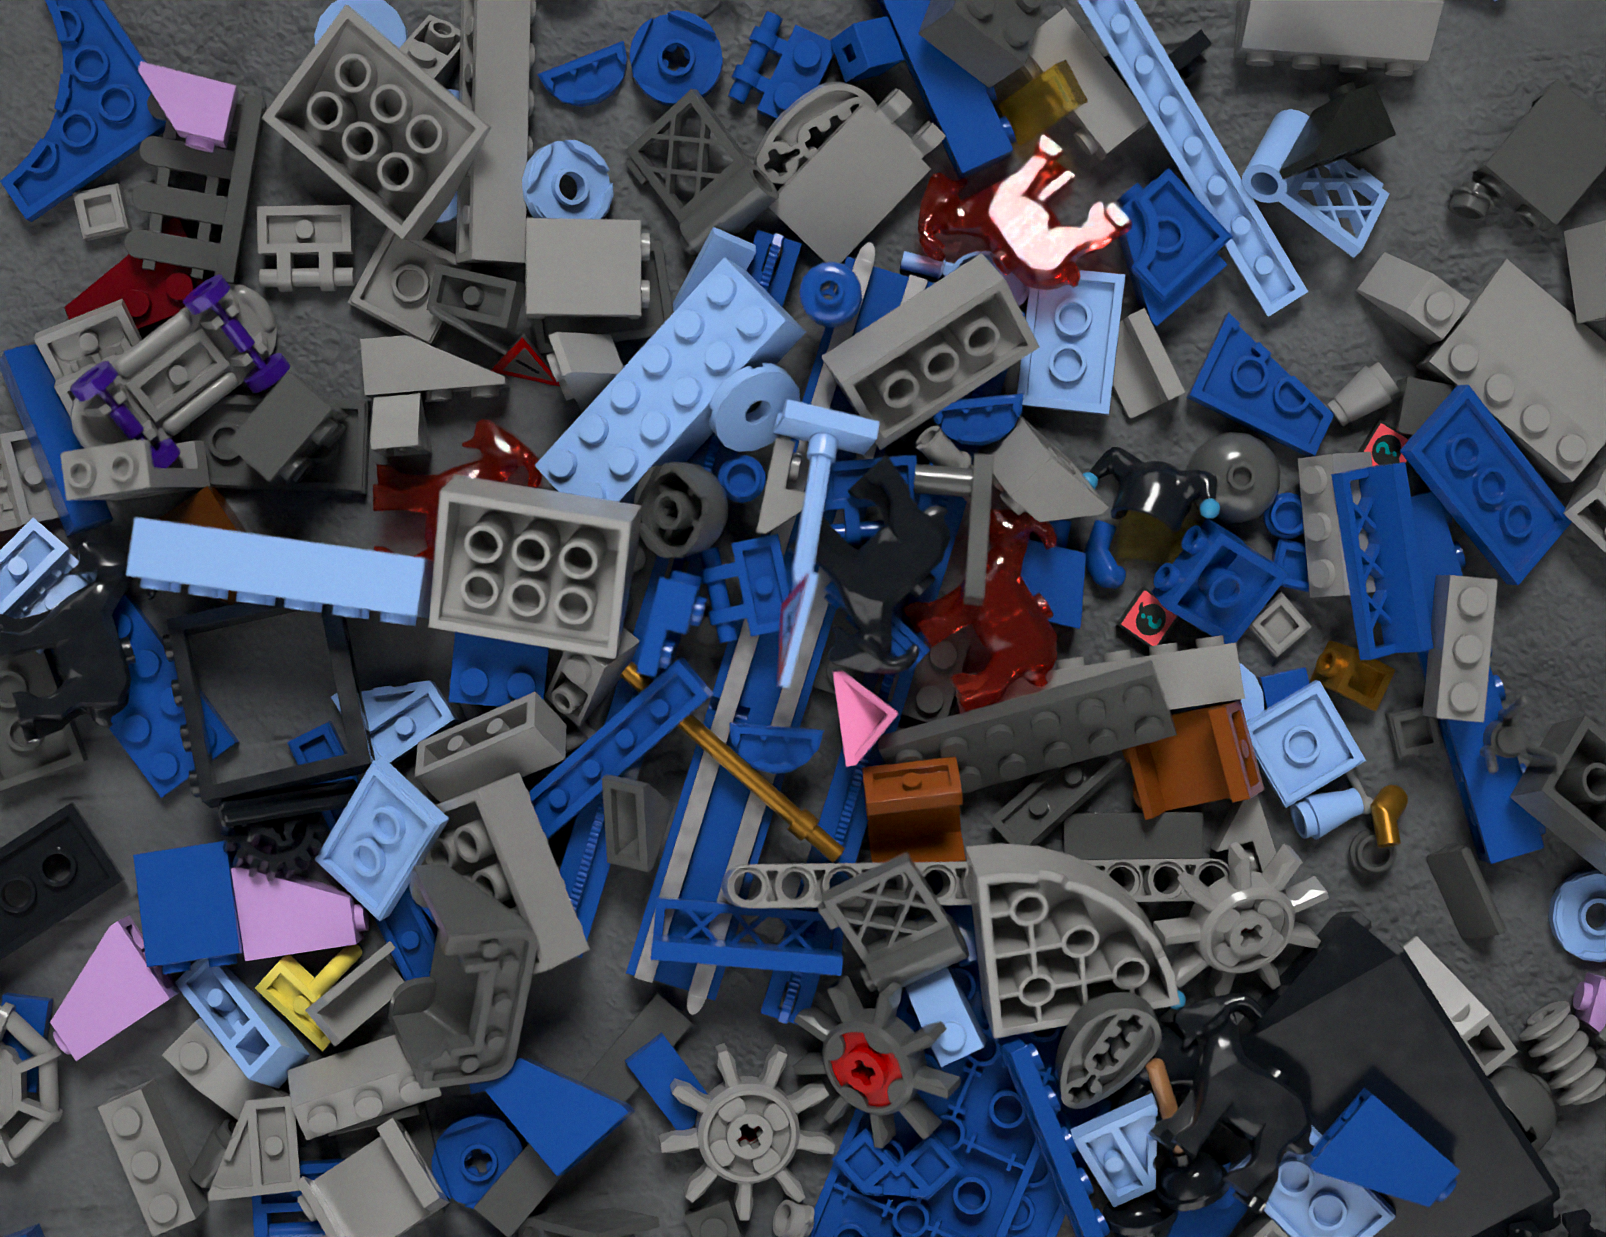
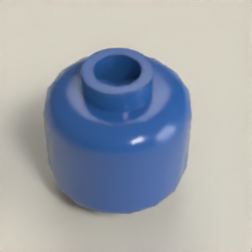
[800,262,862,328]

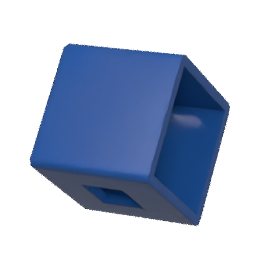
[830,16,905,83]

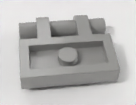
[257,205,356,292]

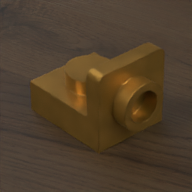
[1310,640,1396,711]

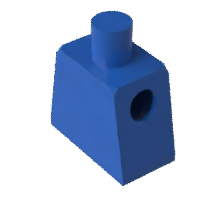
[990,519,1086,629]

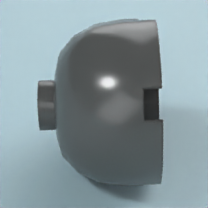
[1186,432,1281,525]
[634,462,728,558]
[1487,1065,1557,1153]

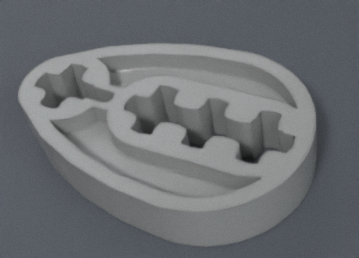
[754,82,878,184]

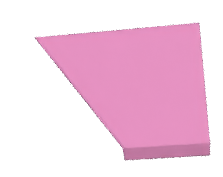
[832,669,898,767]

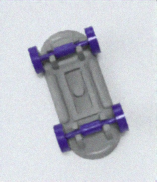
[70,274,291,468]

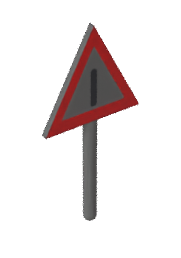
[429,305,560,387]

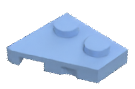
[331,680,459,765]
[1071,1093,1158,1207]

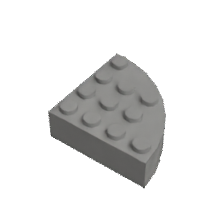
[966,843,1180,1038]

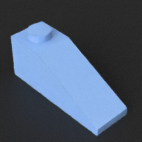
[884,914,987,1067]
[175,959,310,1088]

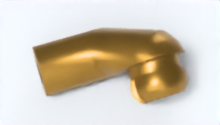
[1370,785,1408,848]

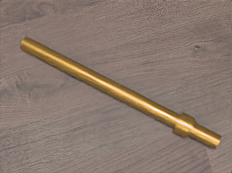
[619,662,845,863]

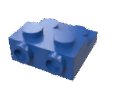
[1151,518,1289,644]
[636,571,707,677]

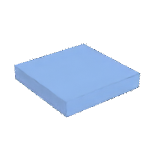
[1246,680,1366,808]

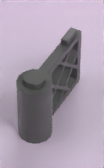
[626,89,779,258]
[817,852,970,993]

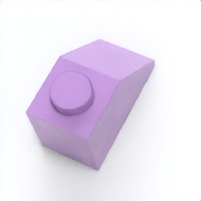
[138,61,239,152]

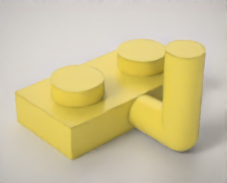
[255,944,362,1052]

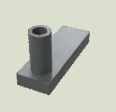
[914,454,994,606]

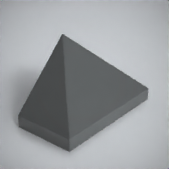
[602,775,674,872]

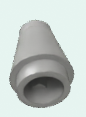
[1327,362,1400,427]

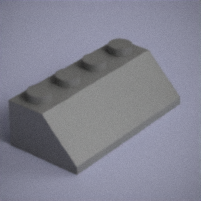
[1233,0,1444,76]
[821,253,1039,450]

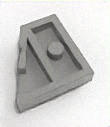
[208,1095,301,1201]

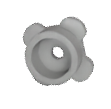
[773,1199,815,1237]

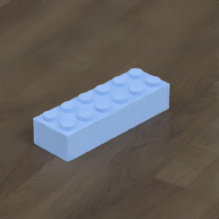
[534,257,806,504]
[126,517,434,626]

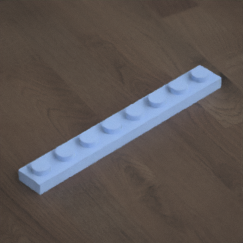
[1077,0,1308,317]

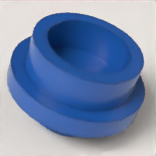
[718,455,766,503]
[1263,493,1304,539]

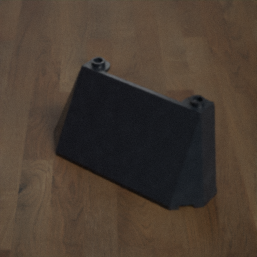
[1238,911,1561,1237]

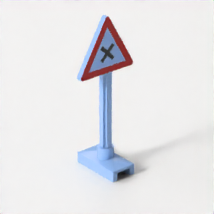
[773,399,879,688]

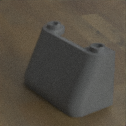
[388,864,538,1090]

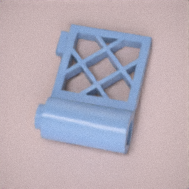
[1242,109,1389,258]

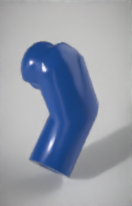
[1083,520,1126,589]

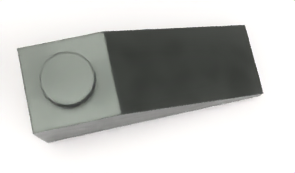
[1279,82,1396,179]

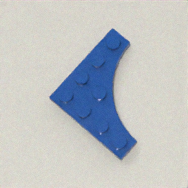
[0,0,166,222]

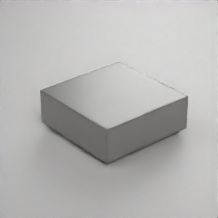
[73,183,132,241]
[1248,592,1312,657]

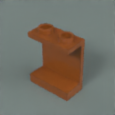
[1122,699,1264,820]
[862,757,966,863]

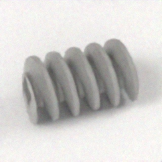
[1519,1001,1606,1106]

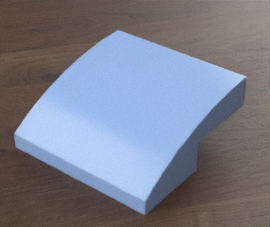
[0,517,93,654]

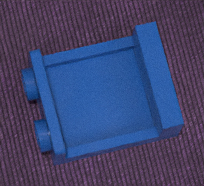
[133,841,244,974]

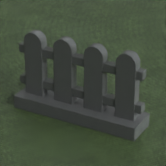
[124,93,266,284]

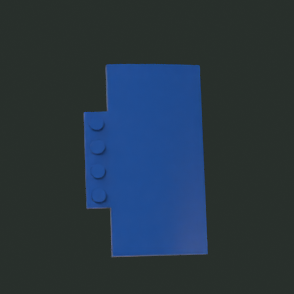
[808,962,1113,1237]

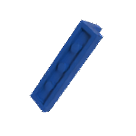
[1331,462,1434,660]
[650,896,843,976]

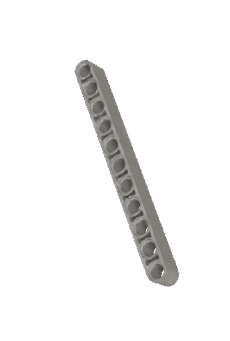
[721,858,1229,908]

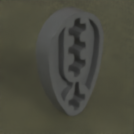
[1055,992,1162,1109]

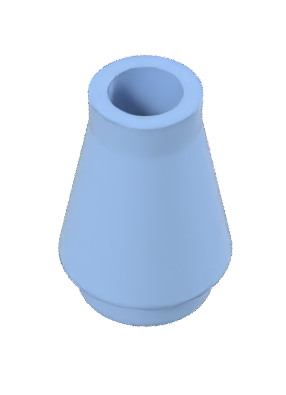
[1290,788,1364,840]

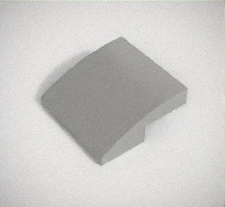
[34,299,142,417]
[0,430,60,533]

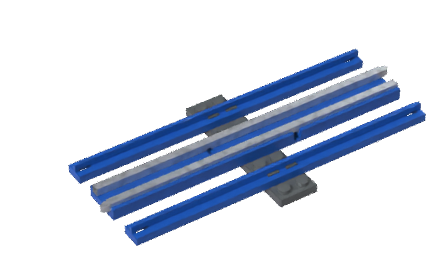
[559,230,1025,1025]

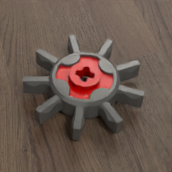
[793,975,961,1148]

